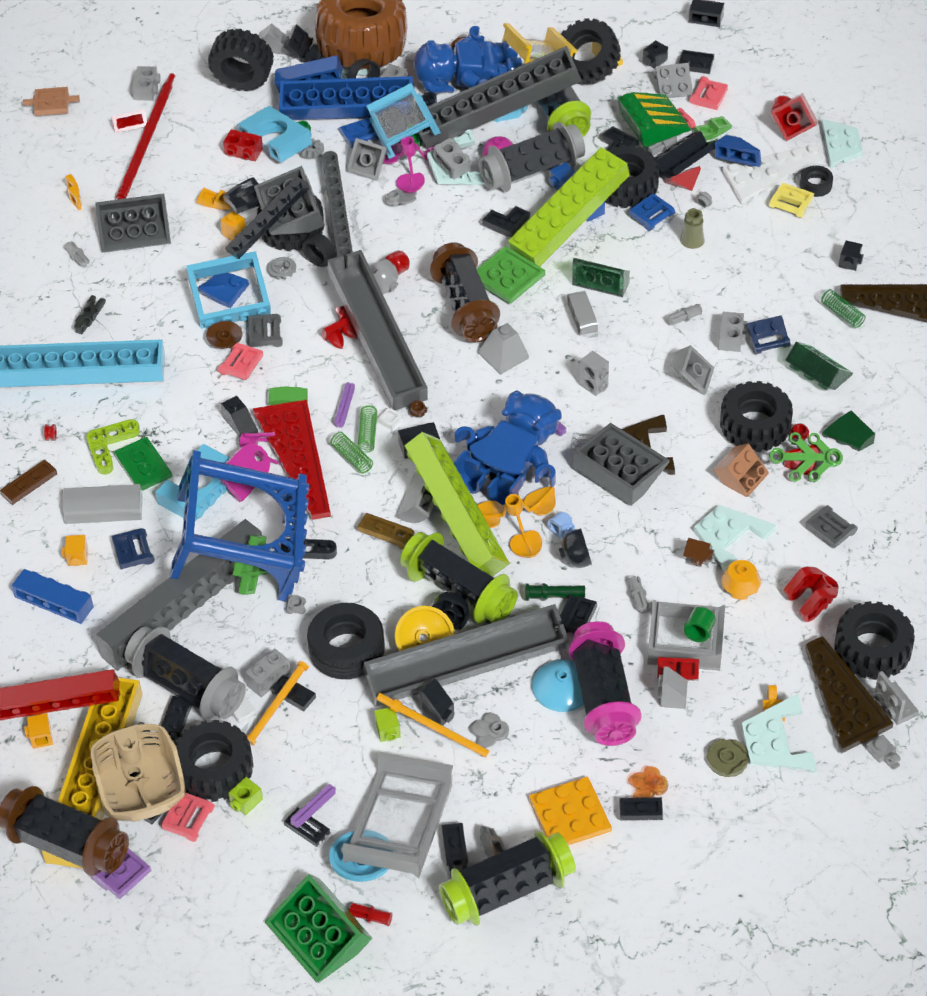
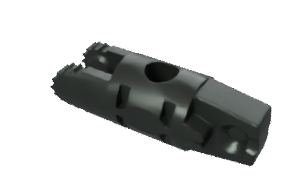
[74,295,106,335]

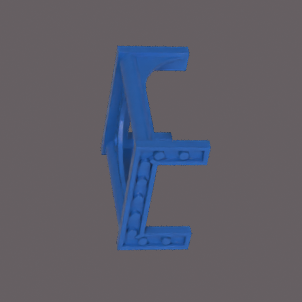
[170,450,309,601]

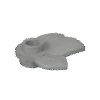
[385,188,417,206]
[469,713,509,748]

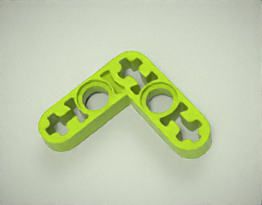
[86,419,140,475]

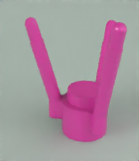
[239,432,279,465]

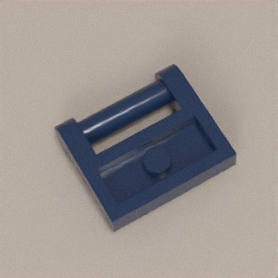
[746,315,791,355]
[111,528,155,569]

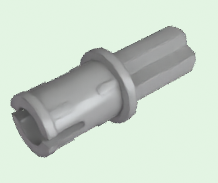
[647,136,677,156]
[65,241,90,267]
[668,304,702,325]
[628,576,649,612]

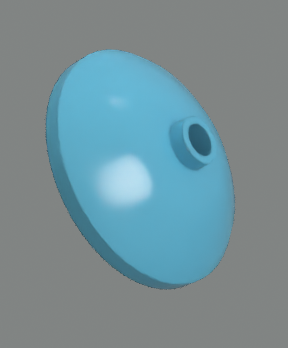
[532,660,584,712]
[329,830,394,882]

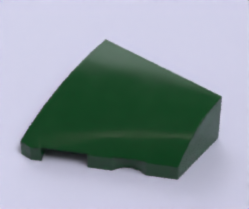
[822,410,875,451]

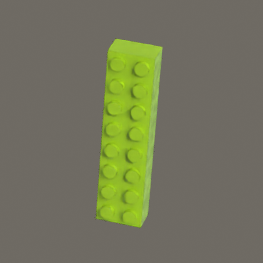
[508,147,630,267]
[404,432,510,577]

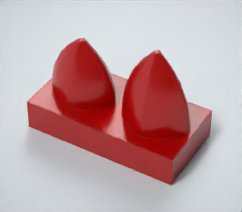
[321,316,358,349]

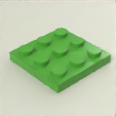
[477,246,545,304]

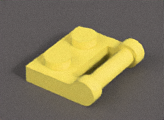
[769,182,814,218]

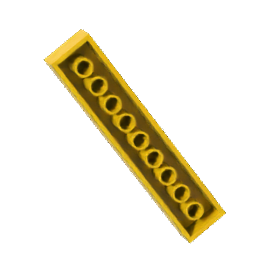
[42,678,143,869]

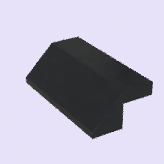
[655,130,718,179]

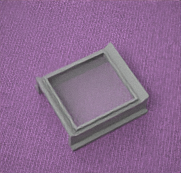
[647,600,725,671]

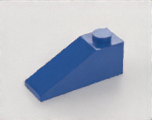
[715,135,761,167]

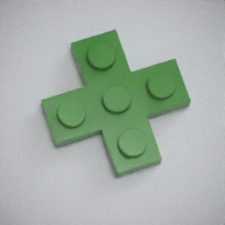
[233,535,269,595]

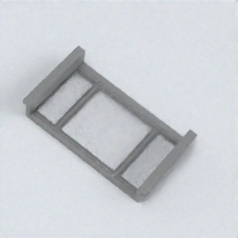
[341,752,453,878]

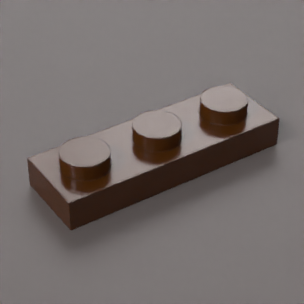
[0,459,57,505]

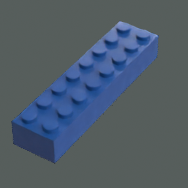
[279,76,415,120]

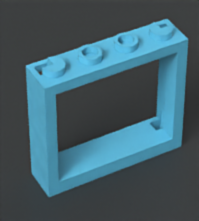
[186,251,271,329]

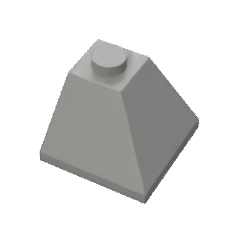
[347,138,387,180]
[478,323,529,375]
[671,345,715,395]

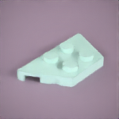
[821,119,863,168]

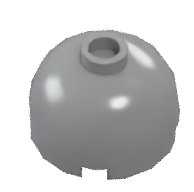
[373,259,398,294]

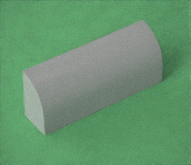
[396,470,434,523]
[63,484,143,524]

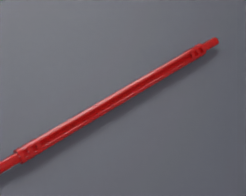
[116,73,175,200]

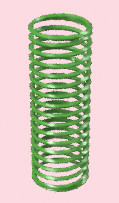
[357,405,377,453]
[330,432,373,474]

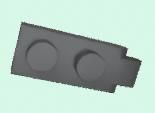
[480,826,505,858]

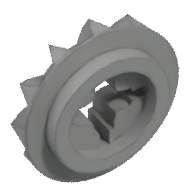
[298,138,324,159]
[268,257,296,280]

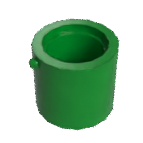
[684,607,716,643]

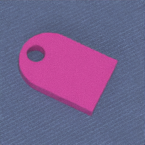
[220,444,270,502]

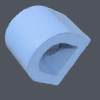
[547,511,575,539]

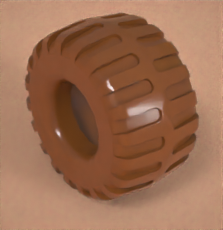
[315,0,408,69]

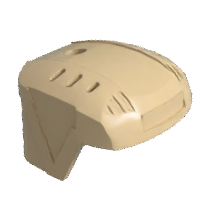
[91,724,186,822]

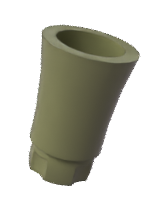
[680,208,705,249]

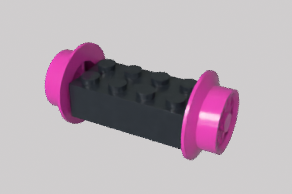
[569,621,642,746]

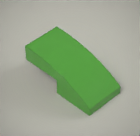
[693,116,732,141]
[268,386,308,405]

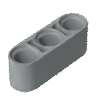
[567,291,598,335]

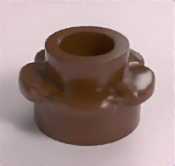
[409,401,427,418]

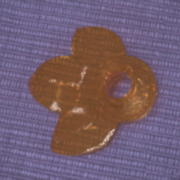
[628,766,669,798]

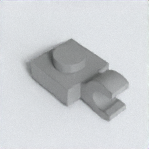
[866,735,901,770]

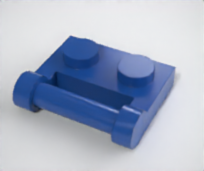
[340,117,379,148]
[629,193,675,231]

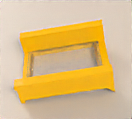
[503,23,577,64]

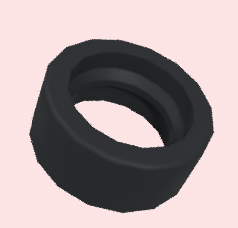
[800,165,833,197]
[302,233,336,267]

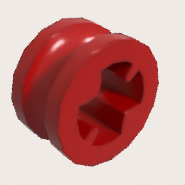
[44,424,57,441]

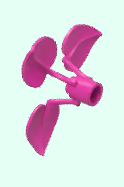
[378,137,435,193]

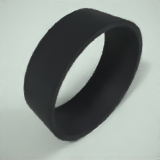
[347,58,380,79]

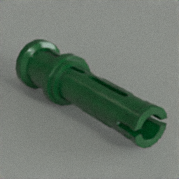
[525,583,585,601]

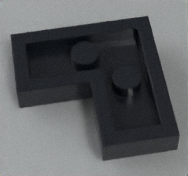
[602,126,639,150]
[482,206,530,237]

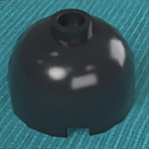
[558,528,592,568]
[430,592,469,630]

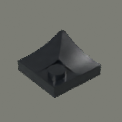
[223,177,260,214]

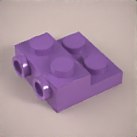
[91,848,151,899]

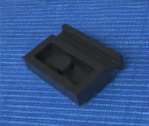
[284,24,314,62]
[678,50,715,74]
[556,594,597,634]

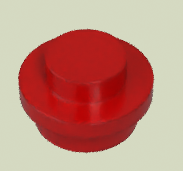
[790,423,809,441]

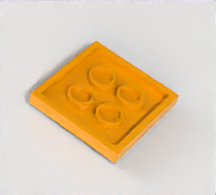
[529,776,612,846]

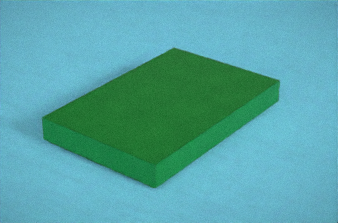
[113,437,173,491]

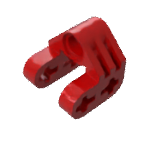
[783,566,839,622]

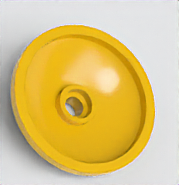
[395,606,455,651]

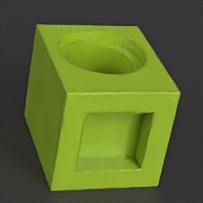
[374,707,401,742]
[229,777,263,816]

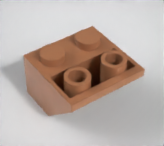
[713,443,769,497]

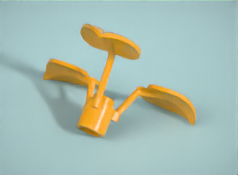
[478,486,556,558]

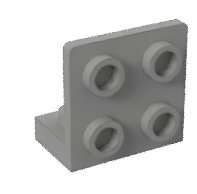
[653,63,693,98]
[874,671,919,725]

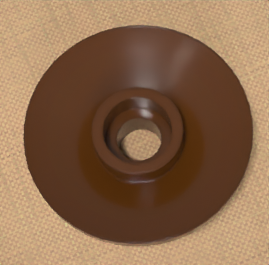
[206,321,242,349]

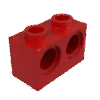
[223,129,263,162]
[657,657,699,681]

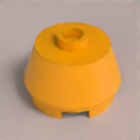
[721,560,761,600]

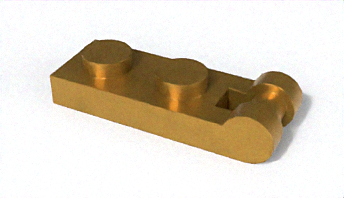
[358,513,415,549]

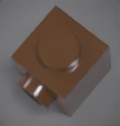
[683,537,715,567]

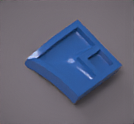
[198,272,249,308]

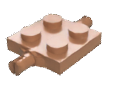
[23,87,80,116]

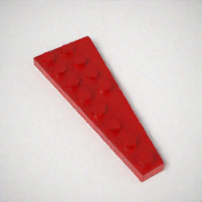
[253,400,331,520]

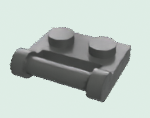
[248,314,283,347]
[805,505,858,548]

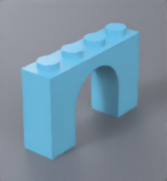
[238,106,312,163]
[156,444,229,521]

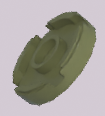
[707,739,749,777]

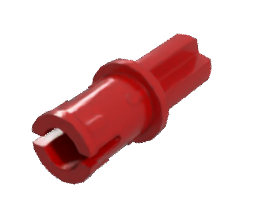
[349,903,393,926]

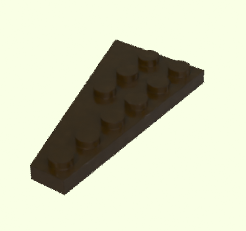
[840,284,927,322]
[805,636,894,754]

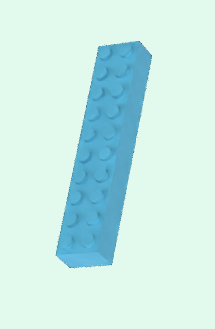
[0,339,165,387]

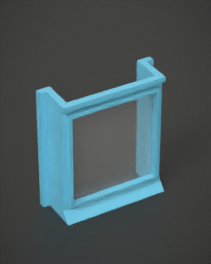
[367,83,441,159]

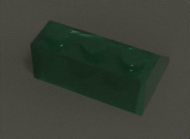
[572,258,630,298]
[785,341,853,390]

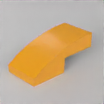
[65,174,82,210]
[196,187,231,210]

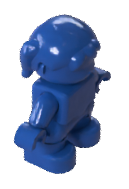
[413,26,522,94]
[454,390,562,508]

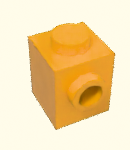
[220,211,246,241]
[62,534,88,566]
[24,713,53,749]

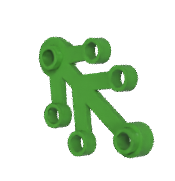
[769,432,843,483]

